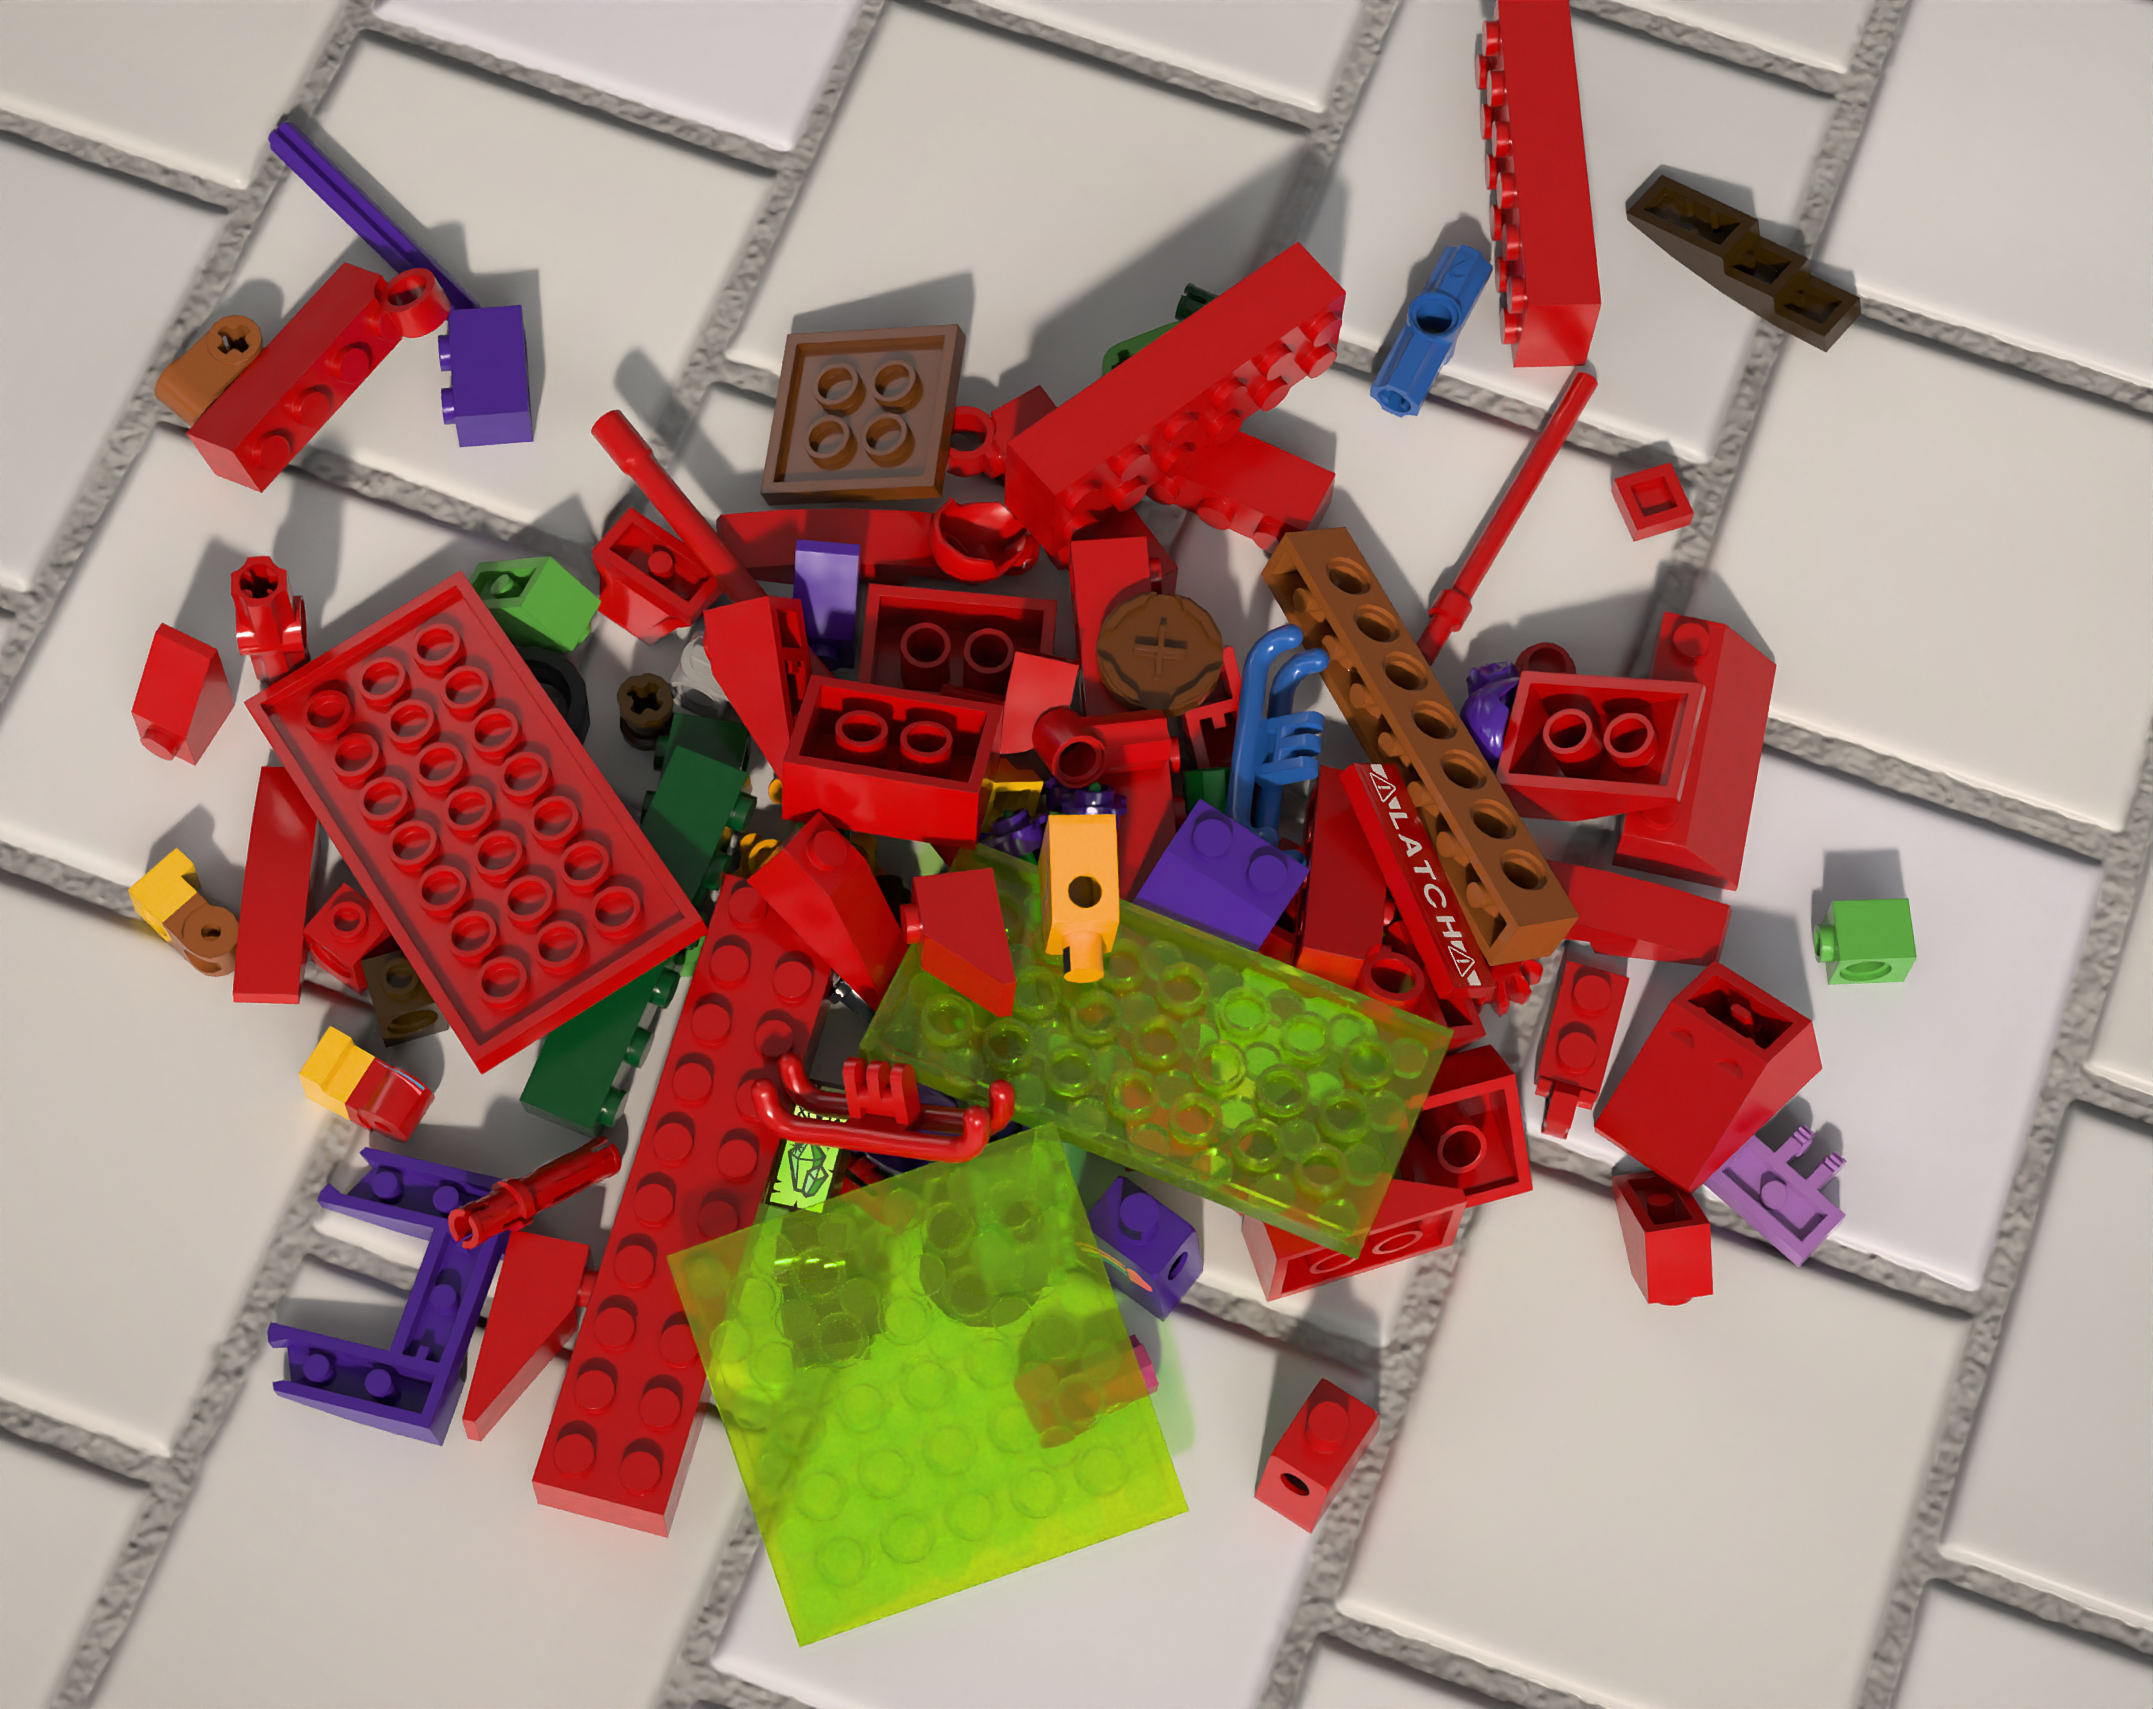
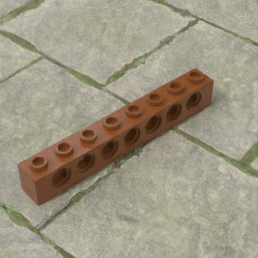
[1261,527,1580,966]

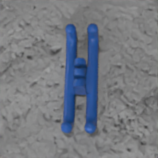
[1225,624,1330,866]

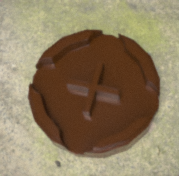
[1095,592,1223,717]

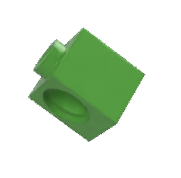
[1813,898,1917,985]

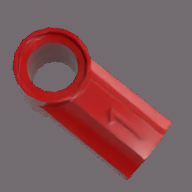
[1032,708,1171,788]

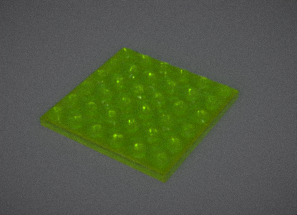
[666,1121,1189,1648]

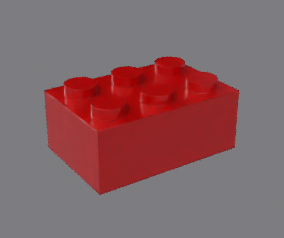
[858,583,1058,696]
[782,674,1003,851]

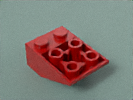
[1593,960,1823,1196]

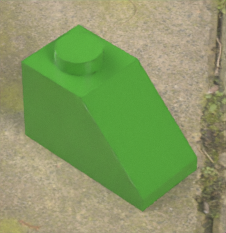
[468,556,601,653]

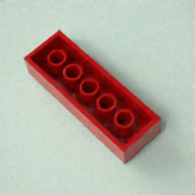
[1475,0,1602,368]
[1004,242,1346,556]

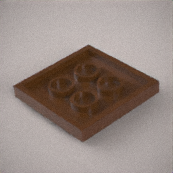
[760,324,966,506]

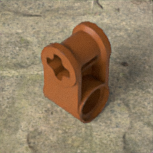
[154,315,264,427]

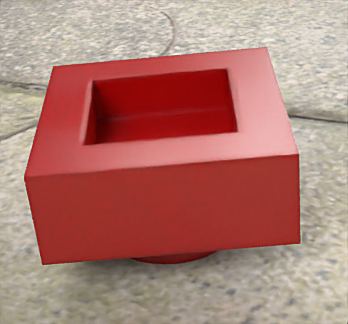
[1611,462,1694,542]

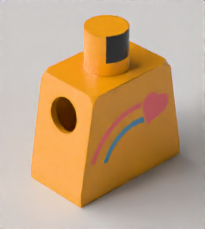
[1038,814,1120,983]

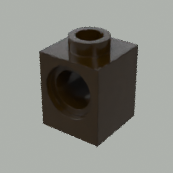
[361,950,449,1048]

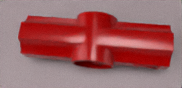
[231,556,311,686]

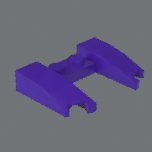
[267,1147,520,1446]

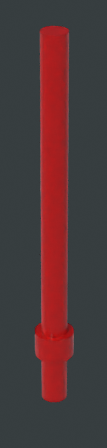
[1416,372,1598,666]

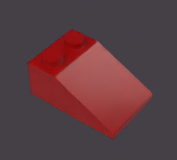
[1495,671,1706,822]
[1241,1167,1467,1302]

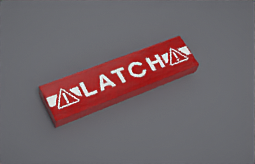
[1338,763,1497,999]

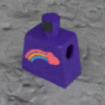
[1063,1175,1203,1322]

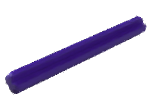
[268,121,481,321]

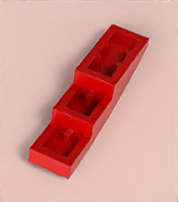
[716,508,954,586]
[232,766,321,1004]
[1545,859,1732,967]

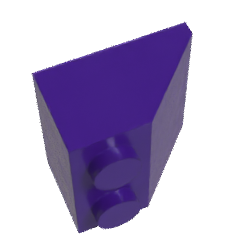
[1119,799,1310,996]

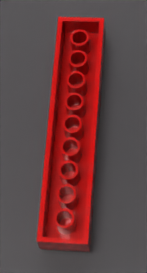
[532,874,839,1538]

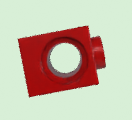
[302,883,401,996]

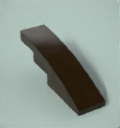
[1626,175,1861,353]

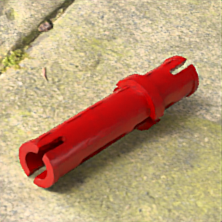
[448,1136,622,1250]

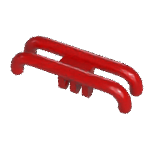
[750,1052,1015,1164]

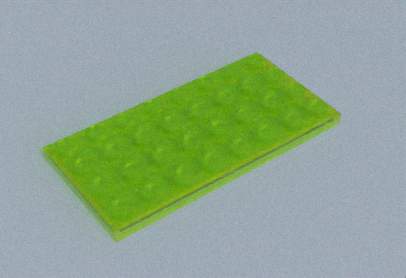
[858,843,1454,1260]

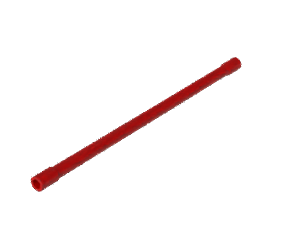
[591,409,1116,1027]

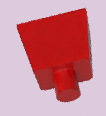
[1254,1378,1380,1534]

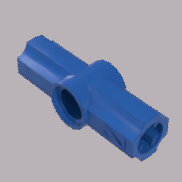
[1370,244,1493,418]

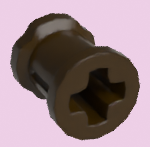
[617,673,674,751]

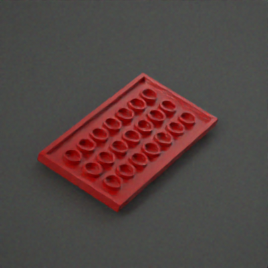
[244,570,709,1075]

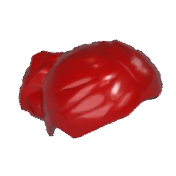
[927,497,1040,586]

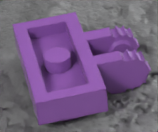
[1703,1124,1847,1268]

